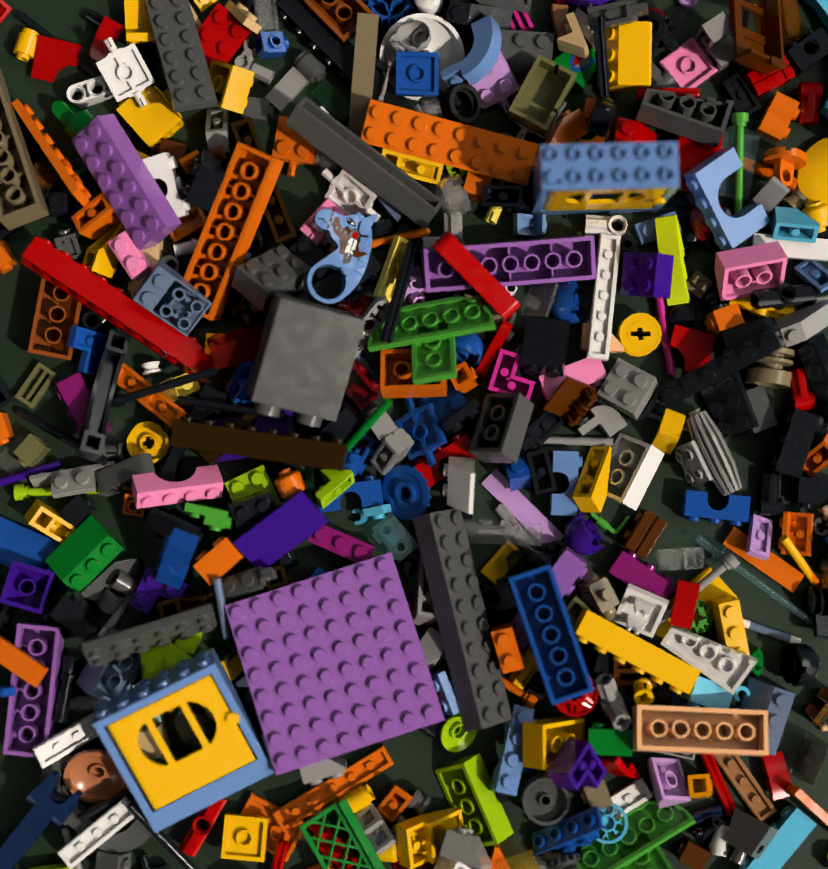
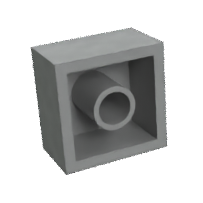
[598,358,659,420]

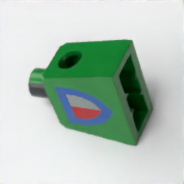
[554,44,596,93]

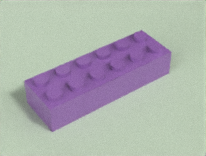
[71,114,182,250]
[3,621,66,758]

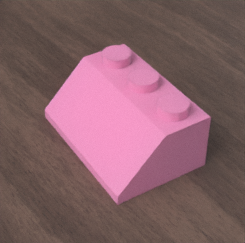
[714,241,788,301]

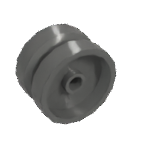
[520,772,570,826]

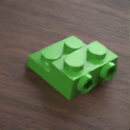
[184,502,235,532]

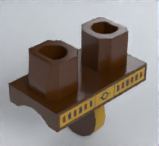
[805,687,828,726]

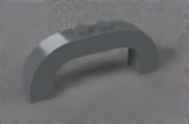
[41,751,152,853]

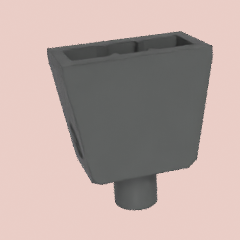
[725,808,778,865]

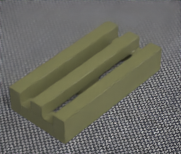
[15,362,58,409]

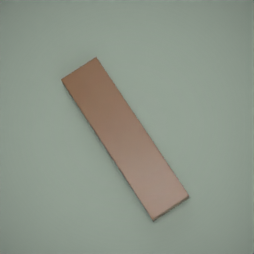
[713,755,777,821]

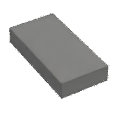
[265,66,309,113]

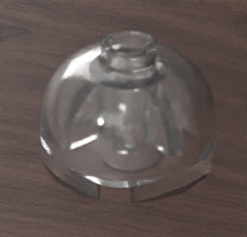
[435,172,471,216]

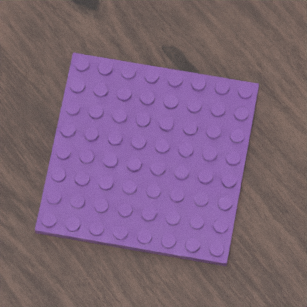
[224,552,445,776]

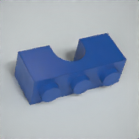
[316,476,384,513]
[680,490,751,526]
[154,528,199,590]

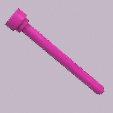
[655,298,675,376]

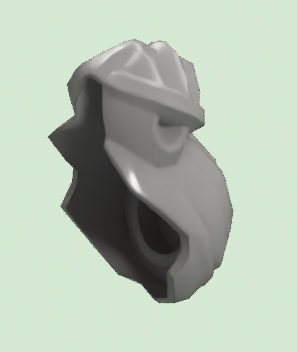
[388,20,431,52]

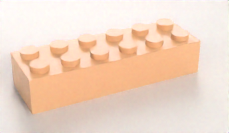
[632,705,769,757]

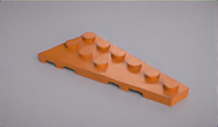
[11,98,93,207]

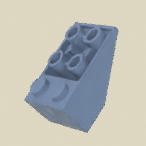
[133,260,212,337]

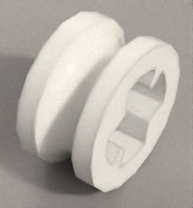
[141,361,162,375]

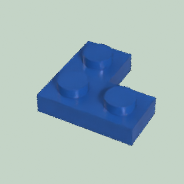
[67,325,106,376]

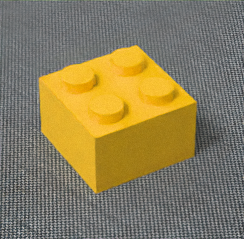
[209,59,255,114]

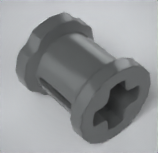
[102,442,125,461]

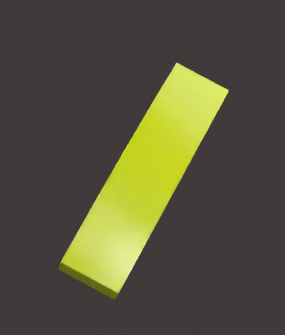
[655,214,690,306]

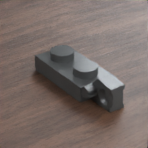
[587,0,649,31]
[221,566,277,602]

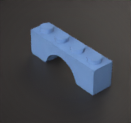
[489,704,535,796]

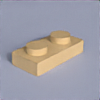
[224,0,262,34]

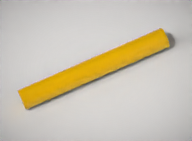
[780,535,819,586]

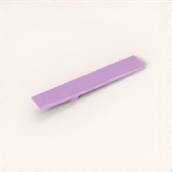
[481,469,564,549]

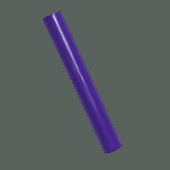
[0,459,62,487]

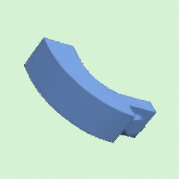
[440,15,502,86]

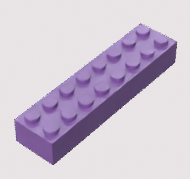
[420,235,596,293]

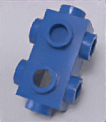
[345,431,378,477]

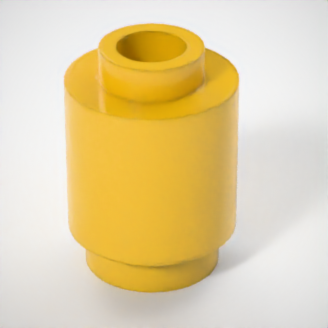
[13,28,39,62]
[343,784,375,814]

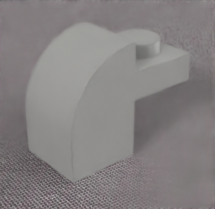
[576,405,627,438]

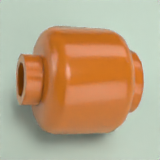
[274,467,306,499]

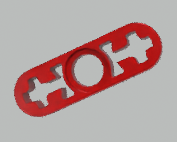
[475,320,513,378]

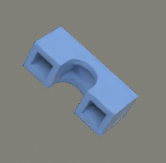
[549,451,583,516]

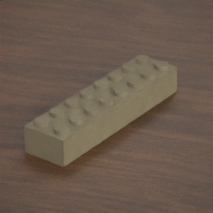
[0,68,49,230]

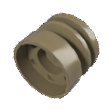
[745,347,795,388]

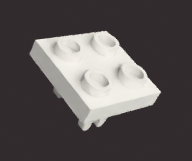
[613,583,669,638]

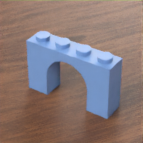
[683,147,770,249]

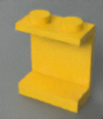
[124,0,155,44]

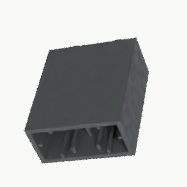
[246,292,365,428]

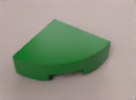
[750,647,764,678]

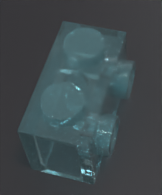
[372,512,419,562]

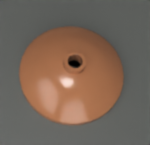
[63,749,128,803]

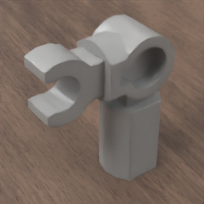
[235,39,275,85]

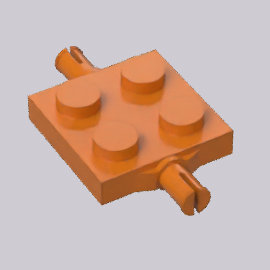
[272,116,317,177]

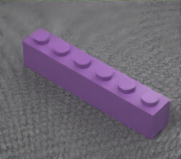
[494,546,588,658]

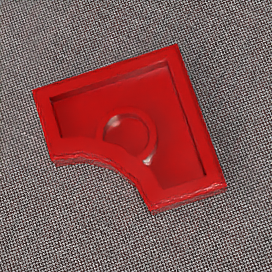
[31,35,81,83]
[668,324,716,373]

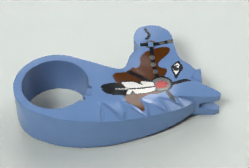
[303,208,377,306]

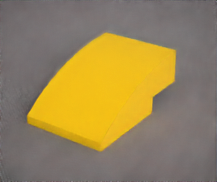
[395,807,463,869]

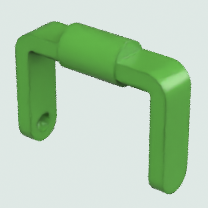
[590,513,630,534]

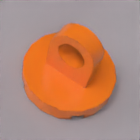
[763,146,807,187]

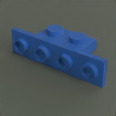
[530,806,604,856]

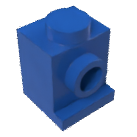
[253,31,289,59]

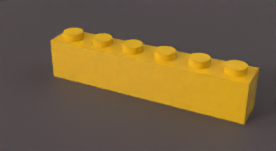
[573,609,701,695]

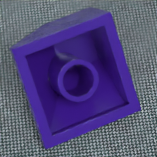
[0,560,55,614]

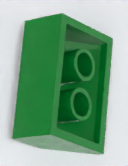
[45,514,124,593]

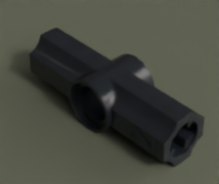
[749,283,816,310]

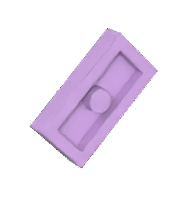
[746,514,773,561]

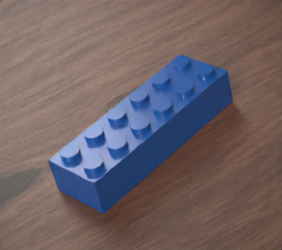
[507,563,594,706]

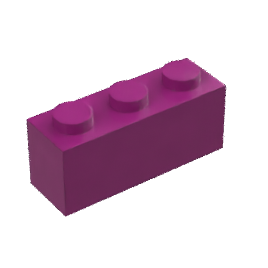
[56,372,112,436]
[307,524,376,563]
[606,549,676,600]

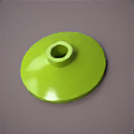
[440,713,477,752]

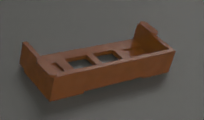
[728,0,787,75]

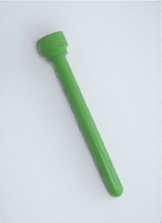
[731,112,749,214]

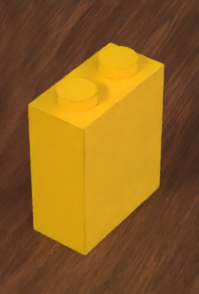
[116,85,185,152]

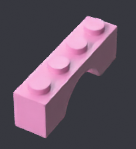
[131,465,224,509]

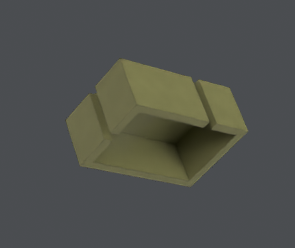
[508,54,577,137]

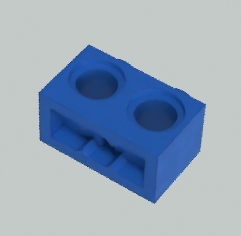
[225,355,255,406]

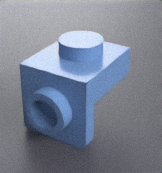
[513,213,547,238]

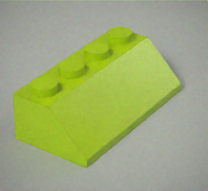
[435,753,514,847]

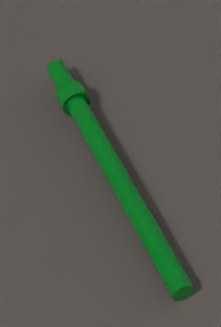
[307,398,393,490]

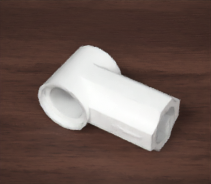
[584,215,628,236]

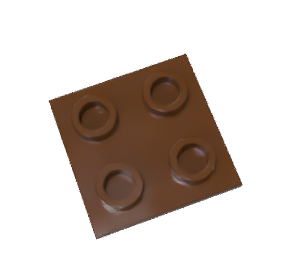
[542,376,599,427]

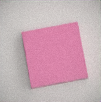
[658,37,718,88]

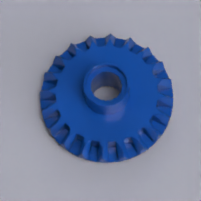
[382,465,432,520]

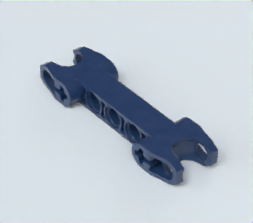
[0,769,83,869]

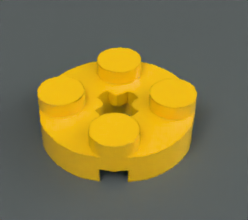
[127,421,170,464]

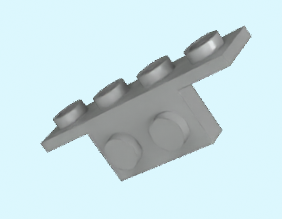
[29,461,115,498]

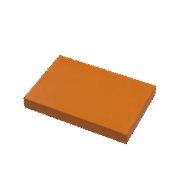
[240,792,305,862]

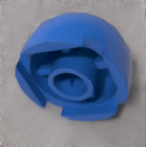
[546,281,582,324]
[455,333,484,367]

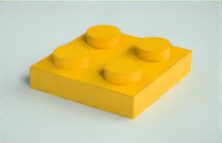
[221,813,269,862]

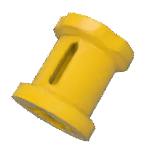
[633,677,654,705]

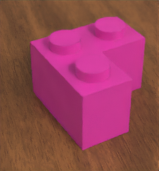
[487,349,535,401]

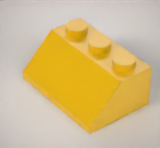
[605,21,652,94]

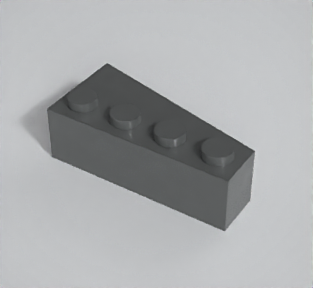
[636,88,734,148]

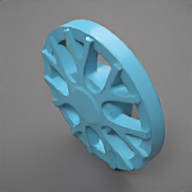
[596,803,628,844]

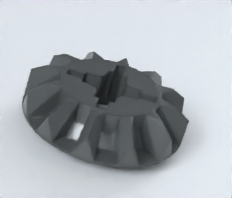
[547,852,581,869]

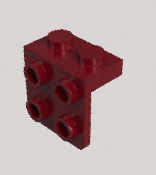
[345,361,381,411]

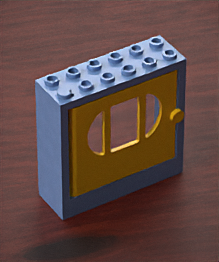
[530,141,680,215]
[93,648,274,833]

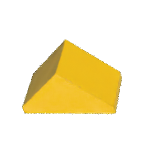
[651,408,686,455]

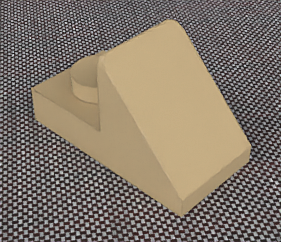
[557,12,590,59]

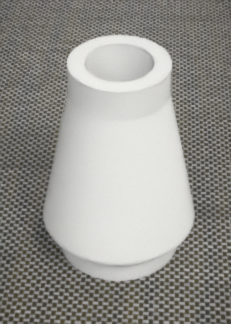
[708,825,730,857]

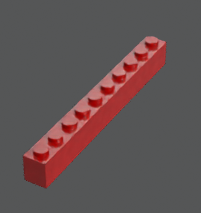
[20,236,219,384]

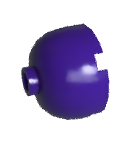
[563,512,604,556]

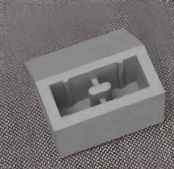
[299,755,348,786]

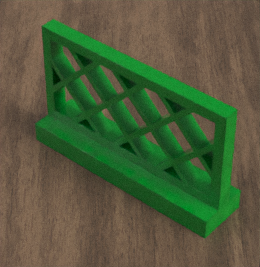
[298,796,385,869]

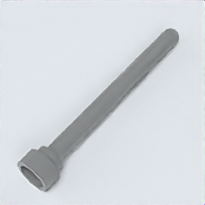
[659,551,741,625]

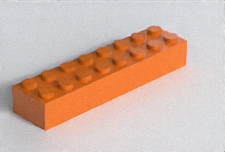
[361,99,538,186]
[184,142,285,320]

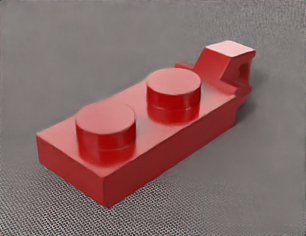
[308,823,358,869]

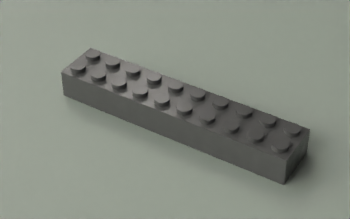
[412,508,512,732]

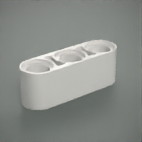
[66,75,115,108]

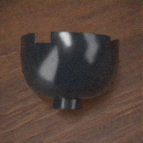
[780,643,821,686]

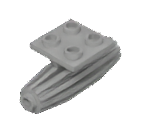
[674,408,743,496]

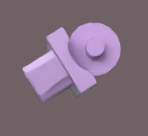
[398,266,426,306]

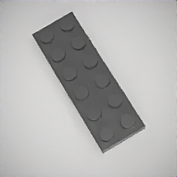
[144,0,217,113]
[81,604,218,667]

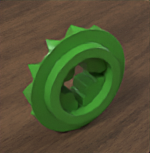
[685,600,714,634]

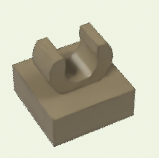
[686,270,713,300]

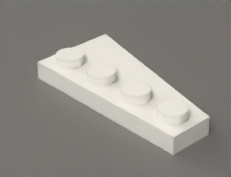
[660,626,758,695]

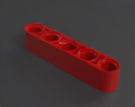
[432,230,521,321]

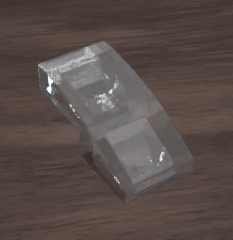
[657,547,704,571]

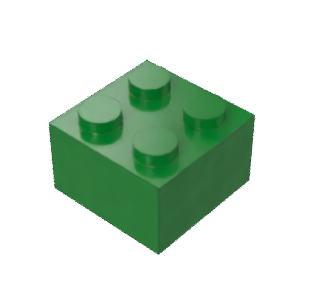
[585,719,633,756]

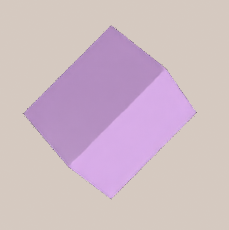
[647,757,691,809]

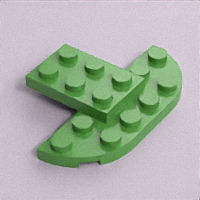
[367,296,496,385]
[577,800,696,869]

